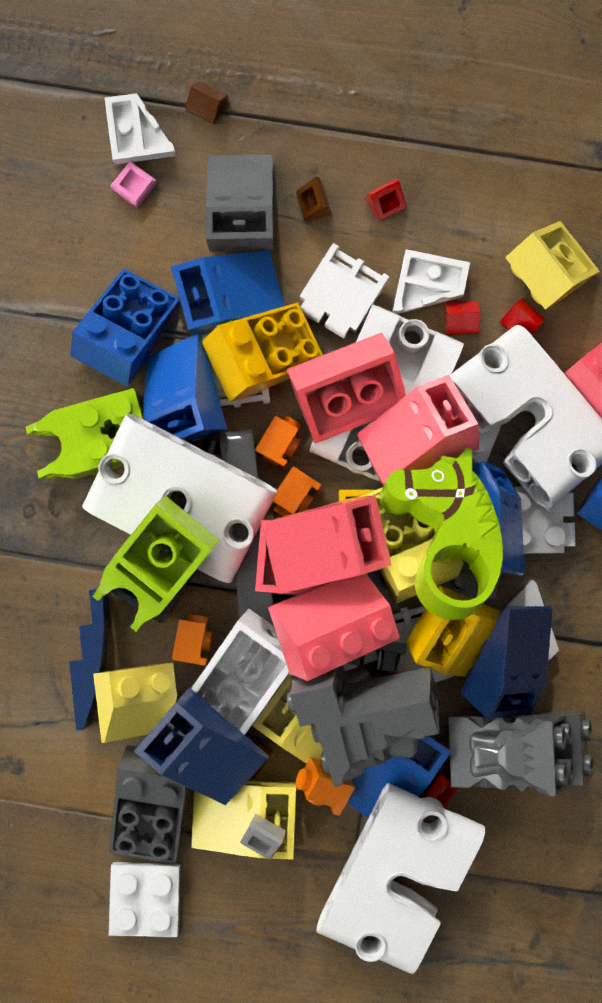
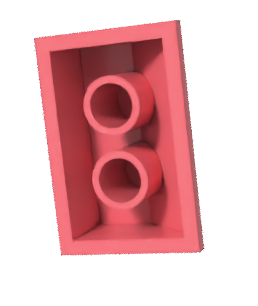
[287,332,406,443]
[268,574,400,681]

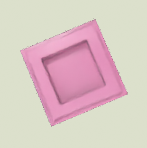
[110,161,157,208]

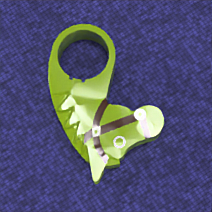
[380,447,503,620]

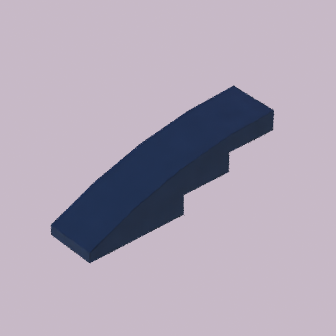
[69,589,110,731]

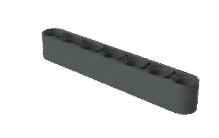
[219,429,274,626]

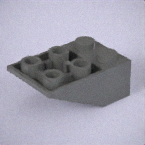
[206,155,274,252]
[109,745,189,864]

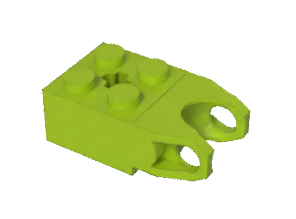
[25,388,143,480]
[92,496,220,632]

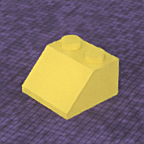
[505,221,600,310]
[93,663,177,743]

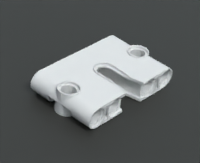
[309,304,464,482]
[449,325,602,509]
[82,414,277,583]
[316,783,485,974]

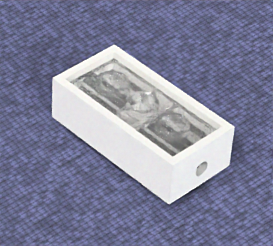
[191,609,289,735]

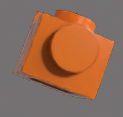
[255,416,302,471]
[272,466,321,517]
[172,614,213,666]
[296,757,355,816]

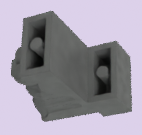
[287,665,440,787]
[448,711,594,796]

